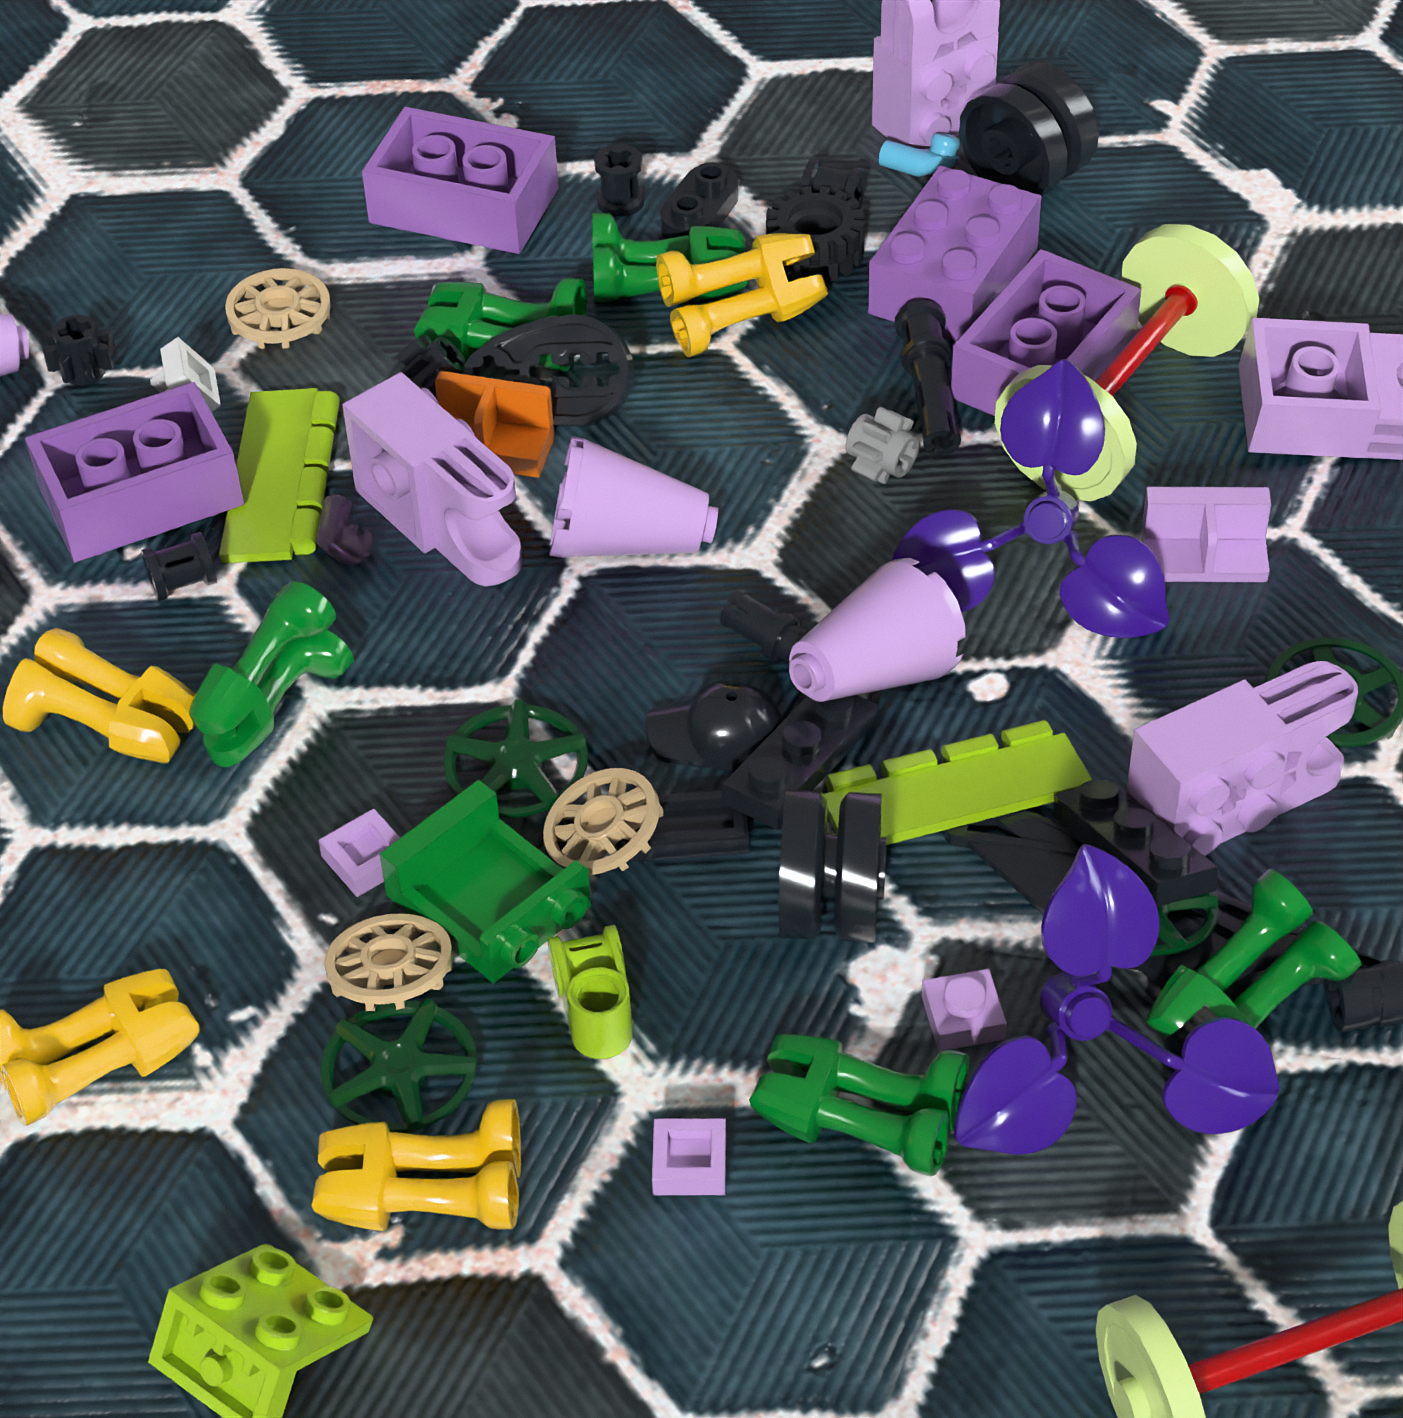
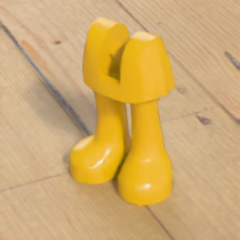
[656,233,828,357]
[3,628,195,764]
[0,969,200,1126]
[311,1099,521,1231]

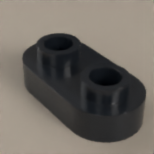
[660,162,738,239]

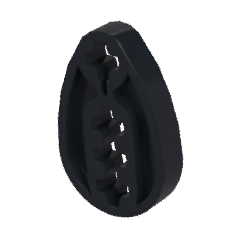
[464,315,634,427]

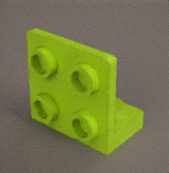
[148,1244,373,1418]

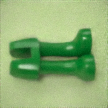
[592,213,748,303]
[414,278,587,372]
[189,581,354,767]
[1145,869,1362,1039]
[749,1034,969,1177]

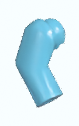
[879,133,960,177]

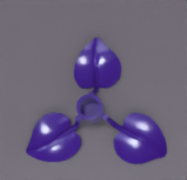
[891,359,1170,638]
[954,844,1280,1155]

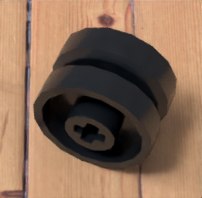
[959,61,1099,197]
[779,789,887,943]

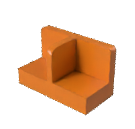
[435,371,555,478]

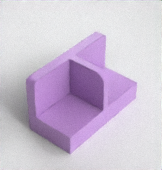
[1142,487,1271,582]

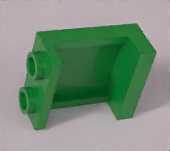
[379,780,591,984]

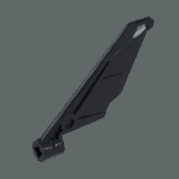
[943,809,1403,1032]

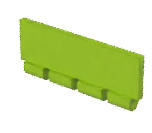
[219,388,340,563]
[823,720,1092,845]

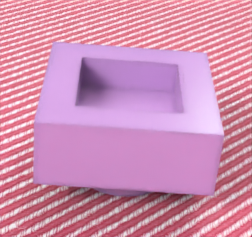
[318,809,400,897]
[921,969,1007,1052]
[652,1119,726,1195]

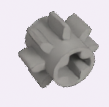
[845,407,919,484]

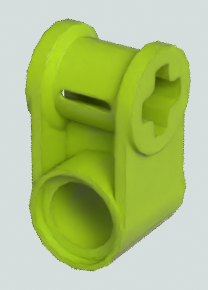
[547,925,633,1059]

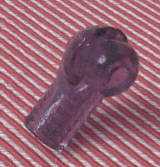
[315,495,374,565]

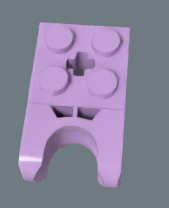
[872,0,1000,149]
[1238,318,1403,460]
[342,372,523,587]
[1127,661,1358,856]

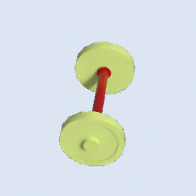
[995,224,1259,501]
[1096,1201,1403,1418]

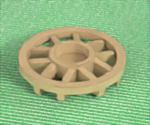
[225,268,331,349]
[543,768,663,876]
[324,914,453,1011]

